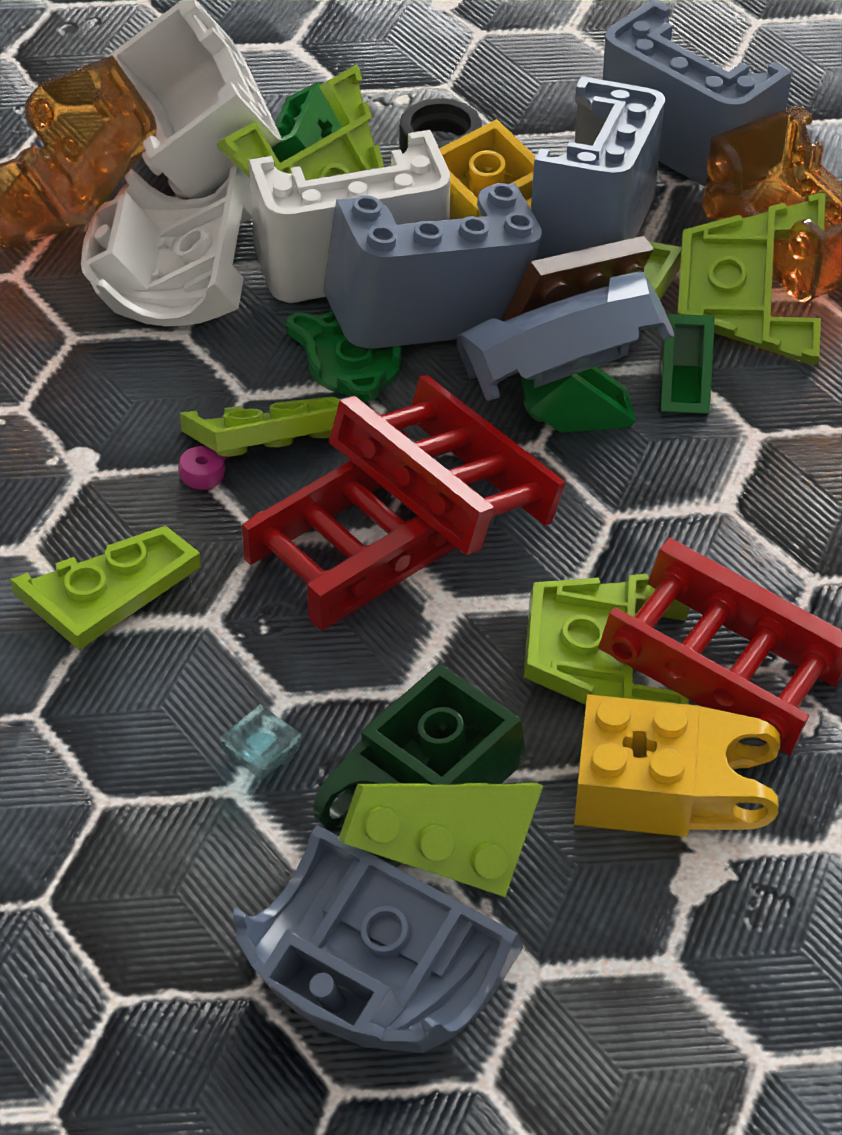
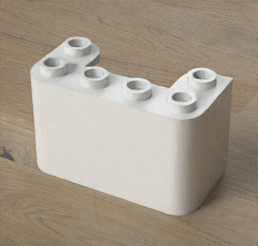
[108,0,282,200]
[249,130,450,303]

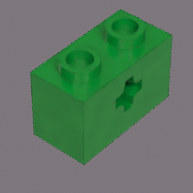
[271,81,342,163]

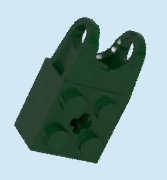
[313,663,527,867]

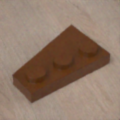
[501,236,654,321]

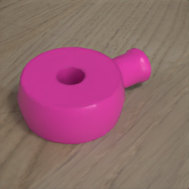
[178,446,231,490]

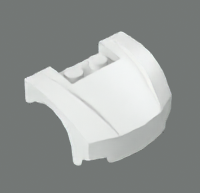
[81,165,252,326]

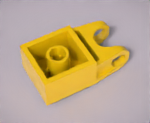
[439,119,536,220]
[574,694,780,837]

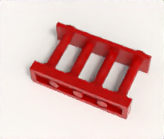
[329,375,566,555]
[242,430,482,631]
[598,537,842,756]

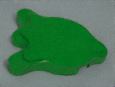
[286,310,402,402]

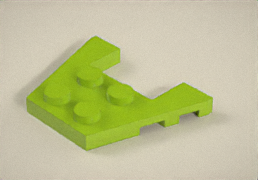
[217,64,384,180]
[678,193,826,365]
[523,574,690,705]

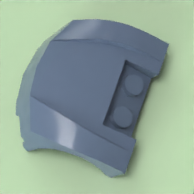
[457,271,674,401]
[233,825,523,1053]

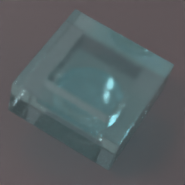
[221,704,301,780]

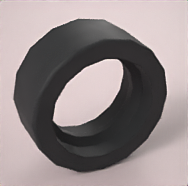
[399,98,482,154]

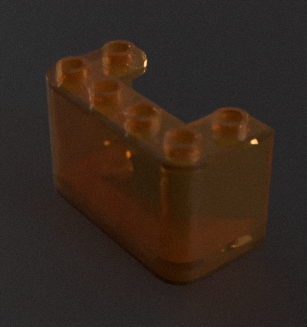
[0,55,157,249]
[702,104,842,302]

